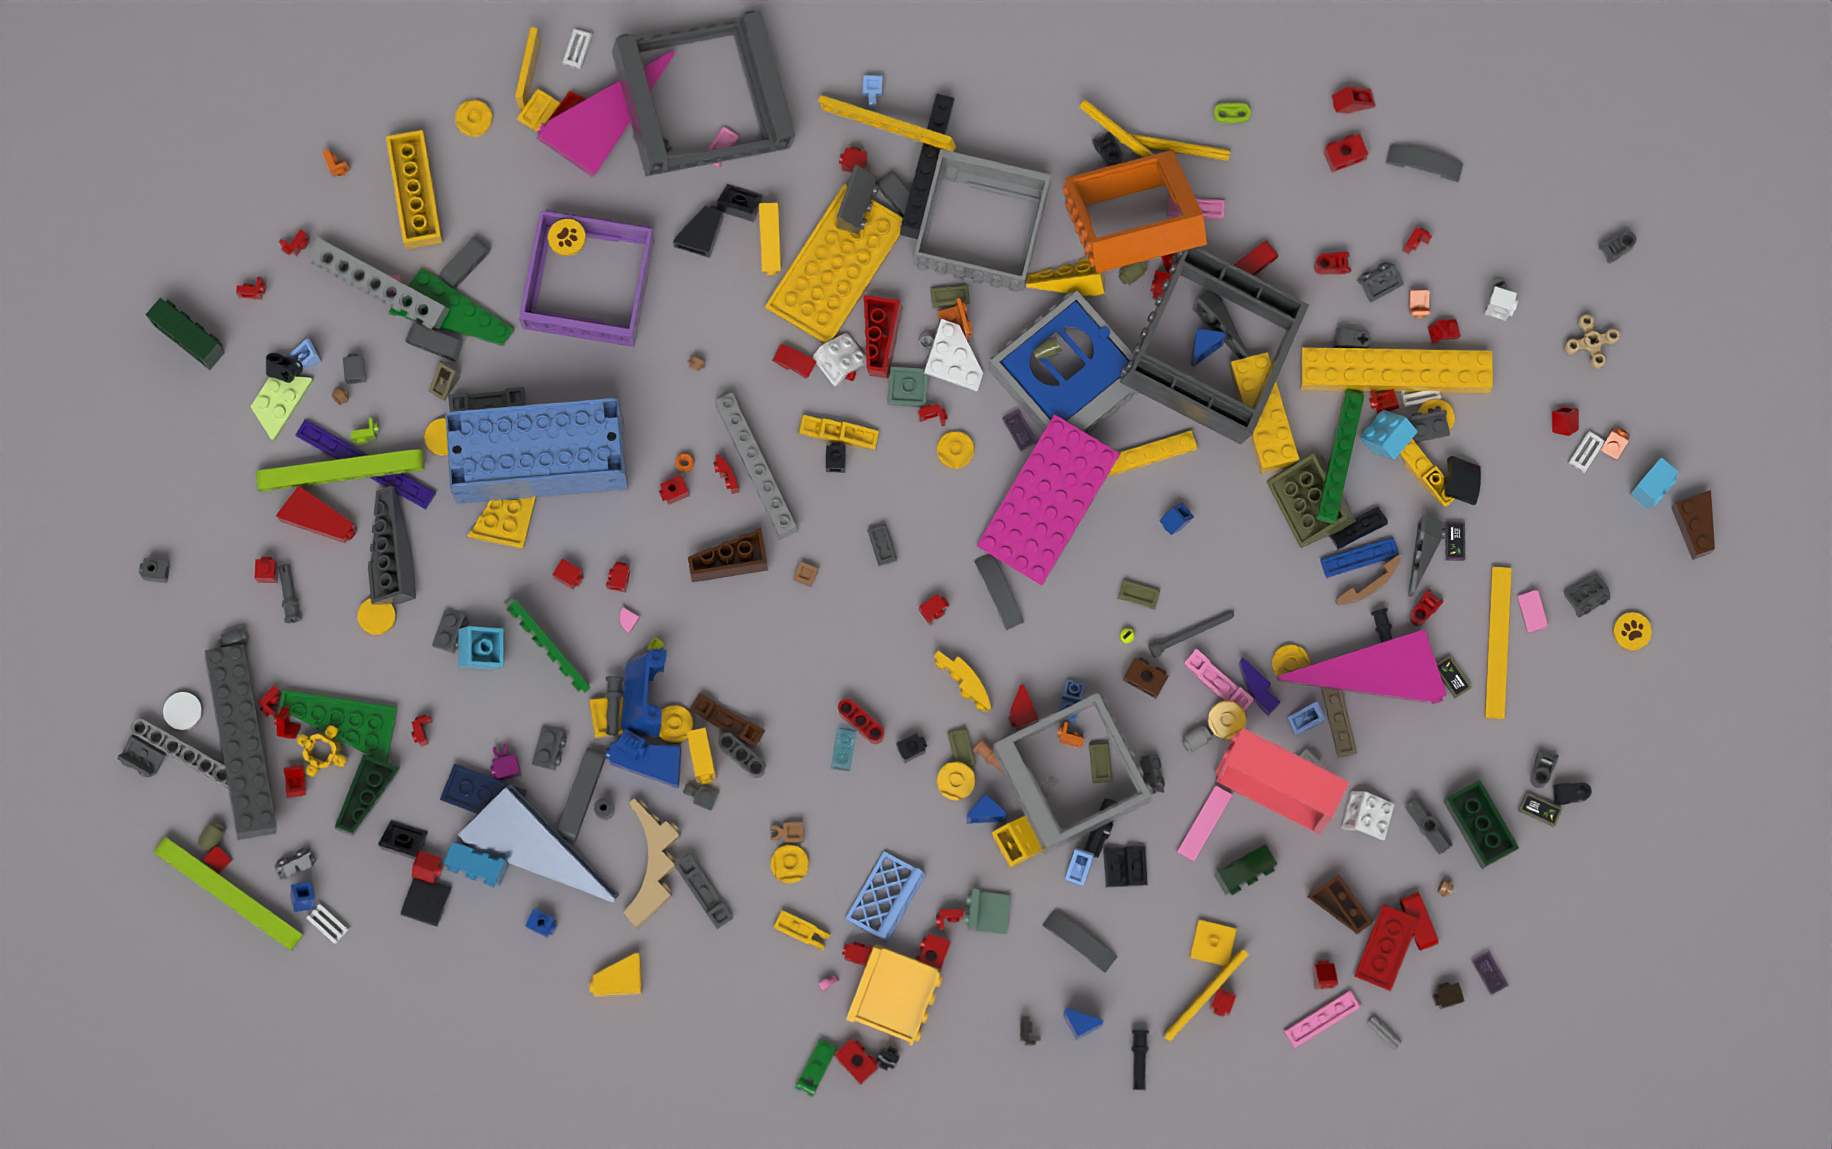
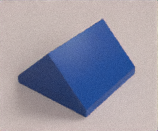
[1191,329,1226,367]
[966,794,1006,824]
[1063,1008,1104,1040]

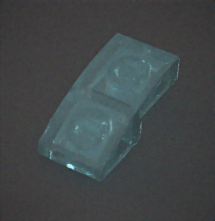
[831,727,856,771]

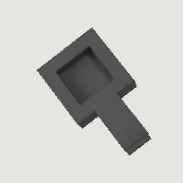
[683,785,719,811]

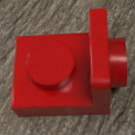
[1402,227,1432,254]
[236,277,266,300]
[258,686,282,718]
[936,909,964,931]

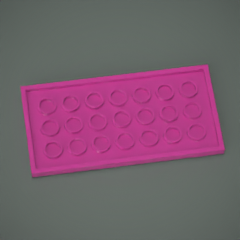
[977,414,1121,585]

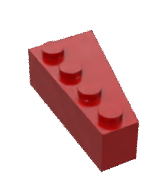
[863,295,903,379]

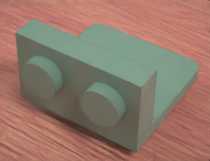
[965,888,1011,934]

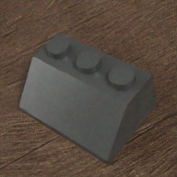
[837,165,879,235]

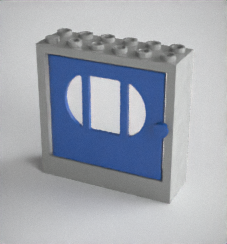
[989,291,1139,434]

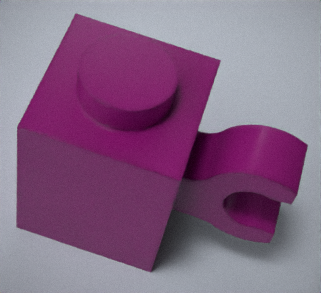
[490,744,521,781]

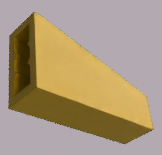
[759,203,781,275]

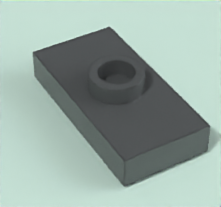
[867,524,897,566]

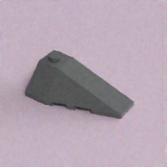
[1193,290,1249,359]
[1408,514,1446,597]

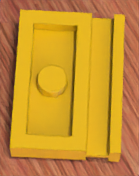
[517,88,560,134]

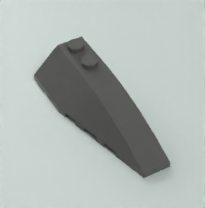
[368,486,416,605]

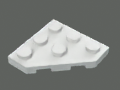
[923,319,983,392]

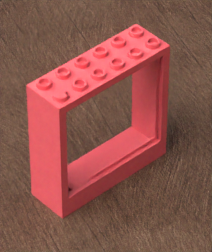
[1215,728,1350,835]

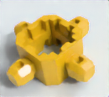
[296,725,348,776]

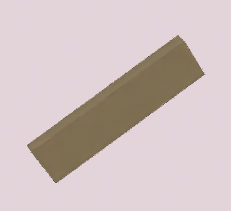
[1321,688,1357,758]

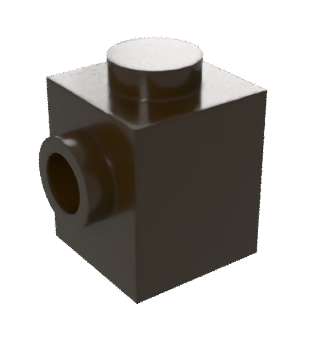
[1432,982,1465,1010]

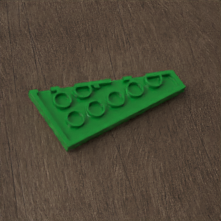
[388,268,514,346]
[504,598,591,693]
[279,690,398,763]

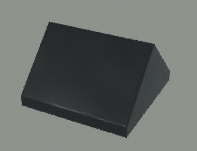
[717,184,763,222]
[378,820,428,860]

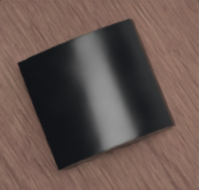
[1444,456,1481,506]
[1103,846,1148,888]
[401,877,452,927]

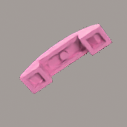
[1183,649,1254,711]

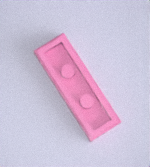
[1167,197,1225,220]

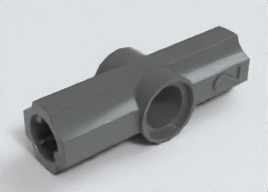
[1405,797,1453,855]

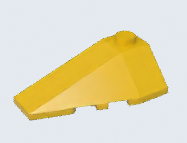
[1026,258,1106,296]

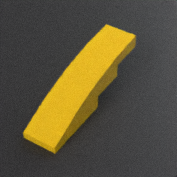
[798,414,879,450]

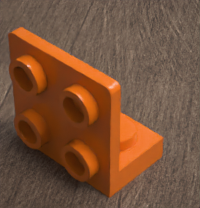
[938,297,972,343]

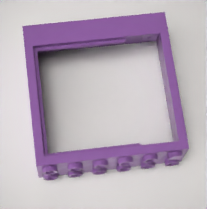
[519,209,655,347]

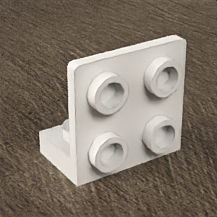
[812,333,867,387]
[1341,791,1394,840]

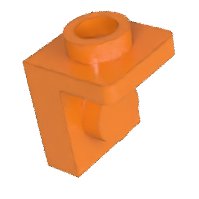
[322,149,350,177]
[1057,721,1084,749]

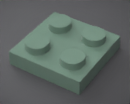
[888,367,928,407]

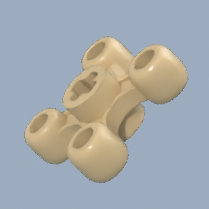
[1564,314,1620,369]

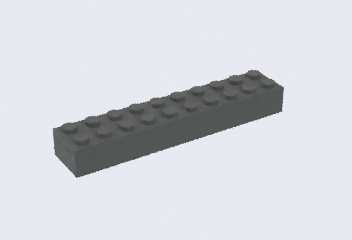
[205,644,277,840]

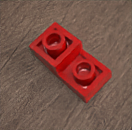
[772,344,817,379]
[713,455,739,494]

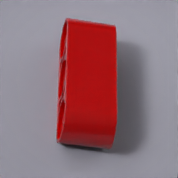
[1234,241,1279,276]
[838,699,884,744]
[1399,891,1439,951]

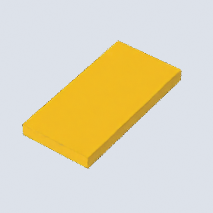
[515,27,541,110]

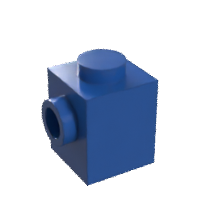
[1159,502,1194,535]
[290,881,315,912]
[525,908,557,938]

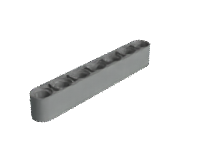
[131,718,228,789]

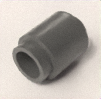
[218,628,249,648]
[594,798,615,820]

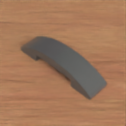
[1386,145,1463,182]
[448,387,526,412]
[974,555,1024,630]
[674,853,733,929]
[1043,910,1117,973]

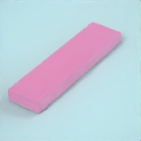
[1177,786,1232,862]
[1284,990,1361,1048]

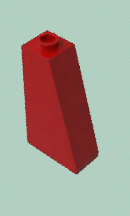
[276,486,356,543]

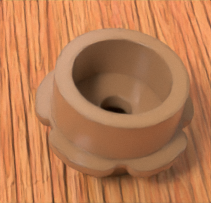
[687,356,706,371]
[331,387,349,405]
[1437,879,1454,897]

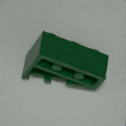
[1214,844,1277,895]

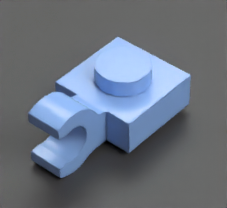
[863,75,882,110]

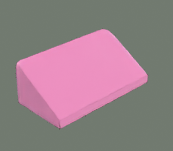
[1517,590,1548,633]

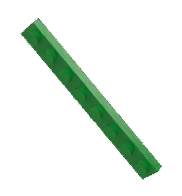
[1316,389,1365,525]

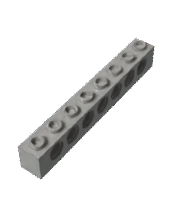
[307,237,450,329]
[715,393,797,540]

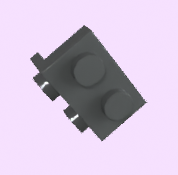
[117,735,166,777]

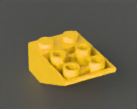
[991,816,1043,869]

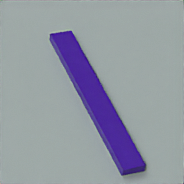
[295,419,436,510]

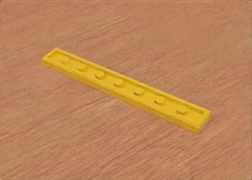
[818,95,956,152]
[1485,567,1512,720]

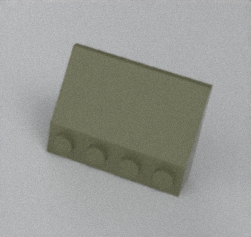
[1267,453,1356,548]

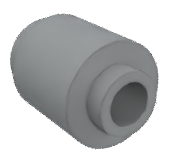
[1182,726,1212,752]

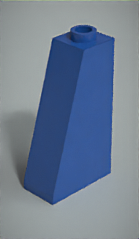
[606,743,681,788]

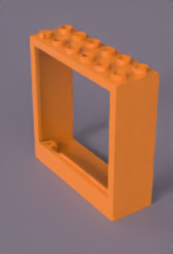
[1062,150,1207,273]

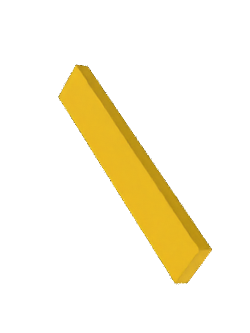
[1162,949,1249,1042]

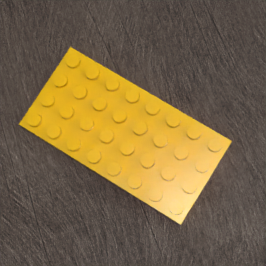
[765,183,903,344]

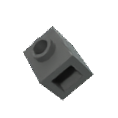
[343,354,366,384]
[139,558,170,583]

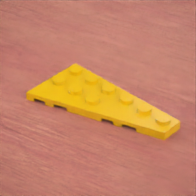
[467,497,536,549]

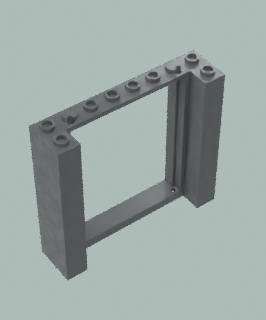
[612,11,795,177]
[1120,247,1309,445]

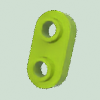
[1213,103,1251,124]

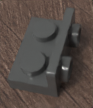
[1357,262,1404,302]
[1408,408,1450,443]
[1564,573,1610,618]
[432,610,469,654]
[532,727,567,771]

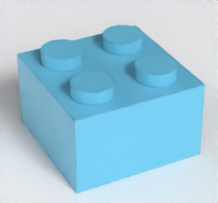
[1360,410,1418,460]
[1630,458,1679,509]
[458,626,503,670]

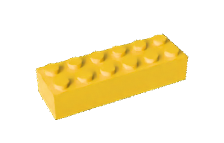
[386,130,443,249]
[1229,352,1299,474]

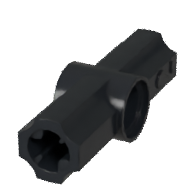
[1084,798,1117,858]

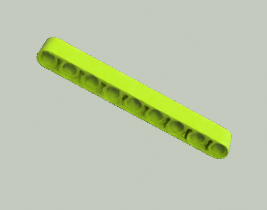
[255,449,425,491]
[153,836,303,951]

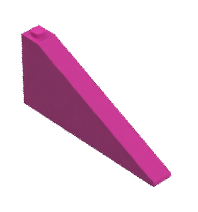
[536,51,675,177]
[1276,629,1447,704]

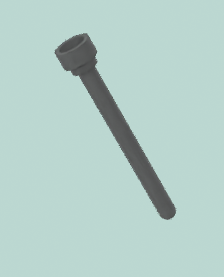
[1148,611,1234,658]

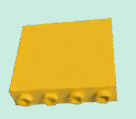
[846,944,943,1046]

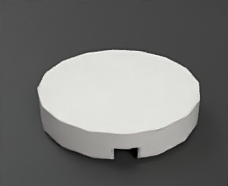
[163,692,203,731]

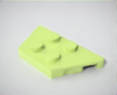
[250,376,313,442]

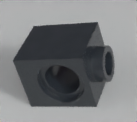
[826,443,846,473]
[896,733,927,763]

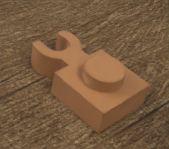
[770,822,804,843]

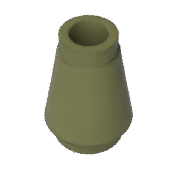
[1033,337,1062,360]

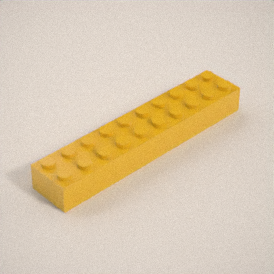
[1300,347,1493,394]

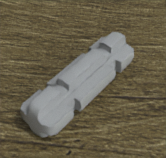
[1367,1017,1401,1049]

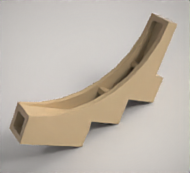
[623,798,680,929]

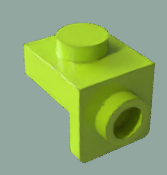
[350,417,379,445]

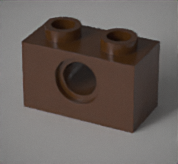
[1123,657,1169,699]

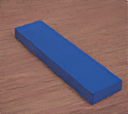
[1320,537,1399,578]

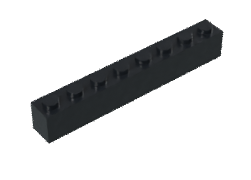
[900,93,955,239]

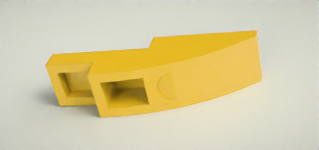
[1399,439,1455,508]
[933,650,991,713]

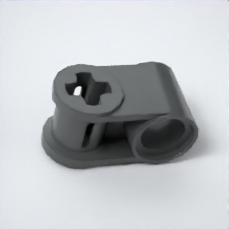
[1598,231,1637,264]
[1334,327,1372,349]
[1530,749,1559,788]

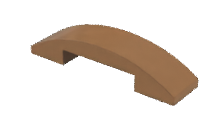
[1335,555,1401,605]

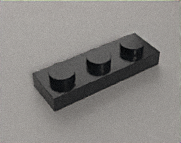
[1329,507,1388,550]

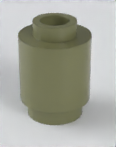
[1118,261,1147,285]
[197,822,225,851]

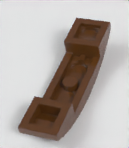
[689,693,765,748]

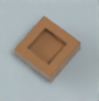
[793,562,819,587]

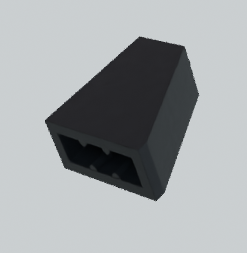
[673,205,724,258]

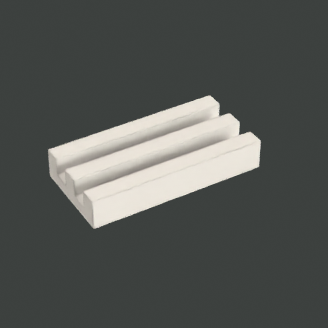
[563,29,592,70]
[1401,391,1442,407]
[1568,431,1605,473]
[306,904,349,945]

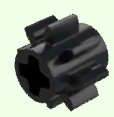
[876,1046,900,1071]

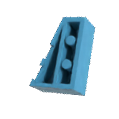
[444,842,509,888]

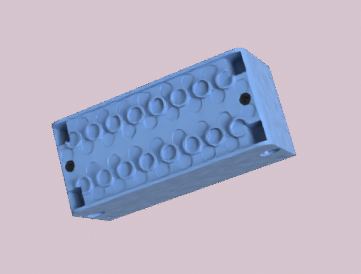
[445,398,628,504]

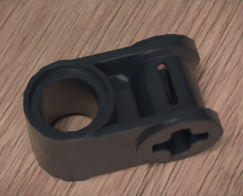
[1092,131,1123,167]
[266,353,303,383]
[1552,782,1592,805]

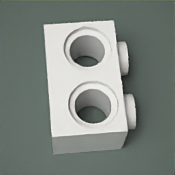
[1484,286,1518,321]

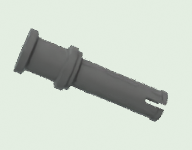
[278,564,302,623]
[605,676,623,736]

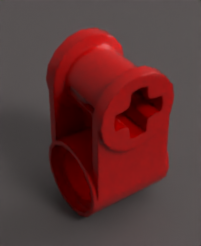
[1313,252,1351,275]
[1409,589,1444,626]

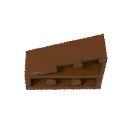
[1671,490,1715,560]
[1307,875,1373,935]

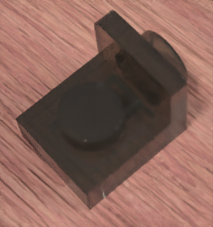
[1020,1016,1041,1045]

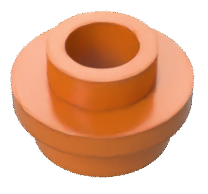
[675,453,694,472]

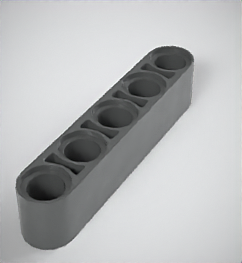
[557,747,606,842]

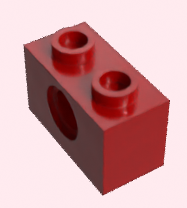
[1323,134,1368,173]
[916,934,951,969]
[834,1039,878,1085]

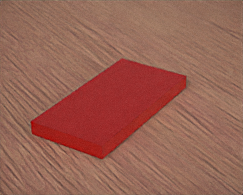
[1354,904,1420,992]

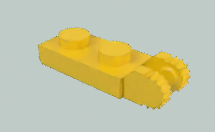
[773,910,830,950]

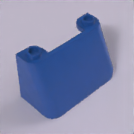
[621,649,667,737]

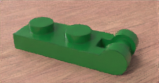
[795,1039,838,1097]

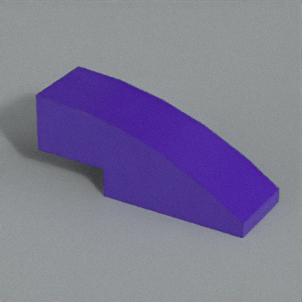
[1239,658,1280,716]

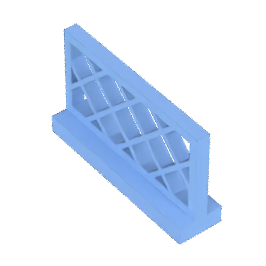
[845,851,926,943]

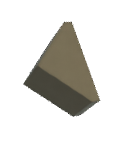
[428,361,460,401]

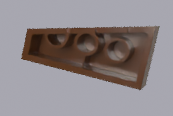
[688,527,768,582]

